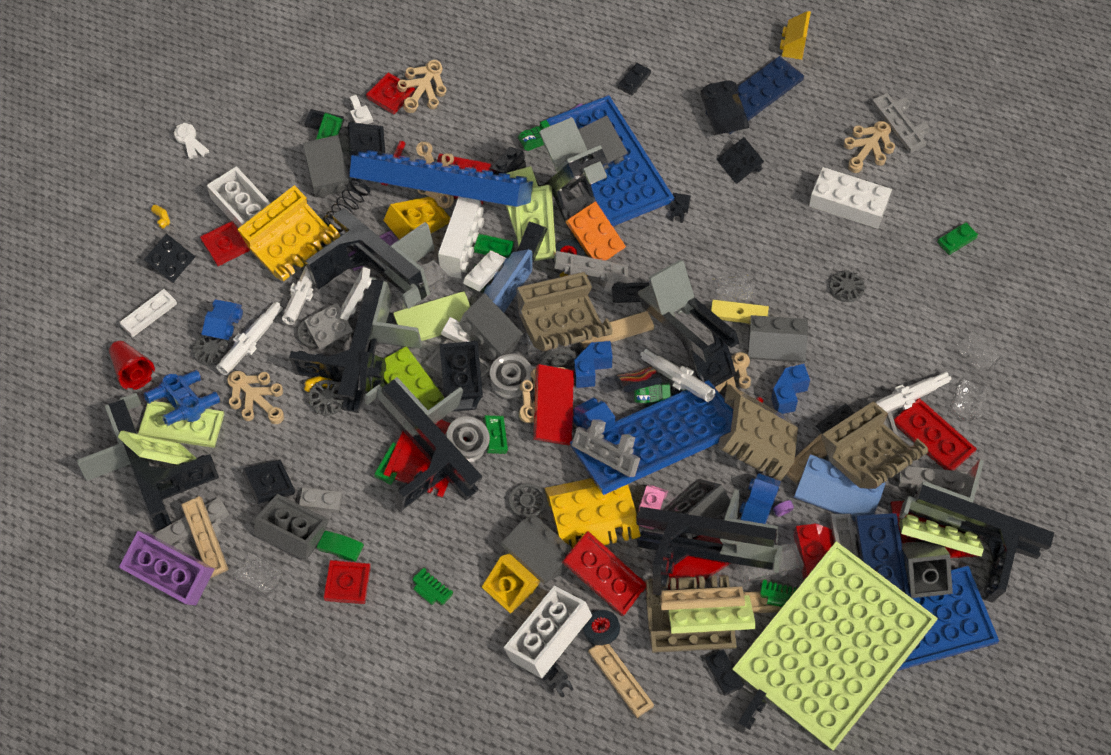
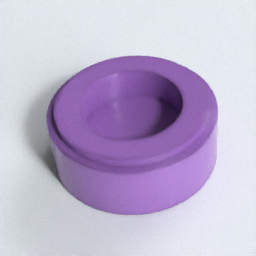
[773,500,794,517]

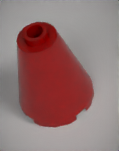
[109,341,155,390]

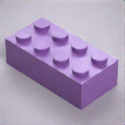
[119,531,215,605]

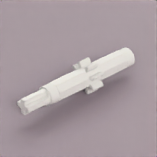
[282,251,318,325]
[216,302,283,375]
[640,349,715,402]
[875,372,951,413]

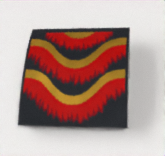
[615,367,662,393]

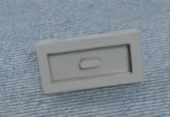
[299,488,342,513]

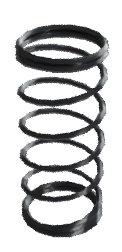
[323,178,370,233]

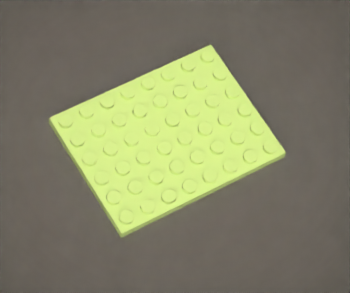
[732,541,938,751]

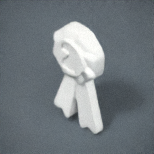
[174,123,209,159]

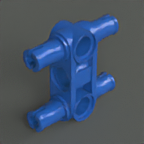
[144,370,220,427]

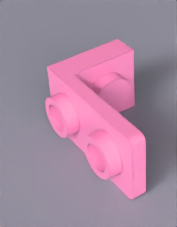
[638,484,668,530]

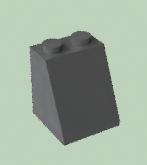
[578,116,628,170]
[303,135,350,197]
[901,541,953,598]

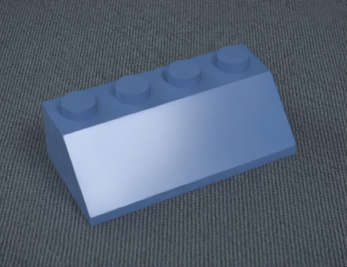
[484,249,532,313]
[794,454,886,520]

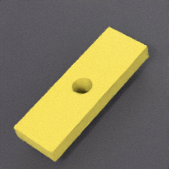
[711,300,769,323]

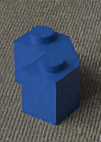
[202,299,243,340]
[574,341,613,388]
[771,364,810,414]
[573,397,615,432]
[739,473,781,524]

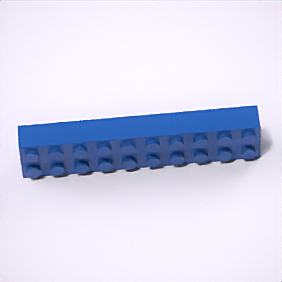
[349,150,533,207]

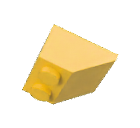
[780,11,811,60]
[482,553,540,613]

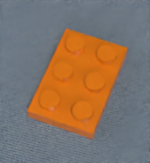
[565,201,626,261]

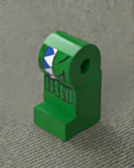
[518,120,550,151]
[634,383,670,403]

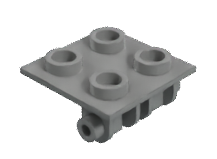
[304,302,353,349]

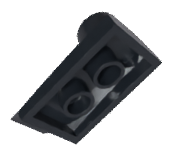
[700,80,750,135]
[439,341,483,412]

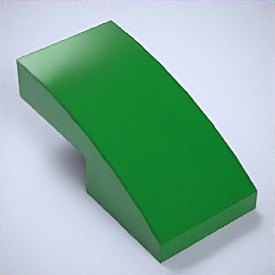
[316,530,364,562]

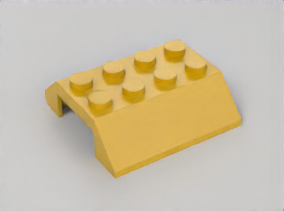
[237,185,341,282]
[545,478,640,548]

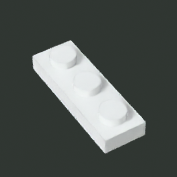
[463,251,506,292]
[340,267,372,321]
[119,289,177,338]

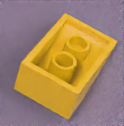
[383,196,451,240]

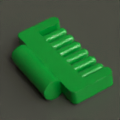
[413,568,453,605]
[760,579,797,607]

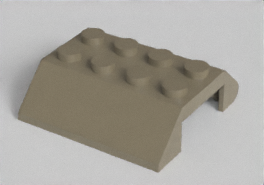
[516,272,612,351]
[719,384,798,481]
[821,401,928,489]
[646,575,737,653]

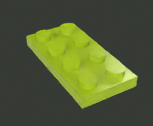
[384,347,444,410]

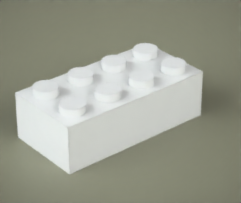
[207,166,271,228]
[809,167,892,229]
[438,197,484,279]
[504,586,592,678]

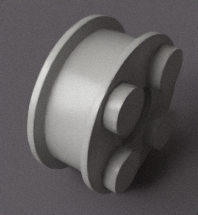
[490,354,532,399]
[445,416,490,463]

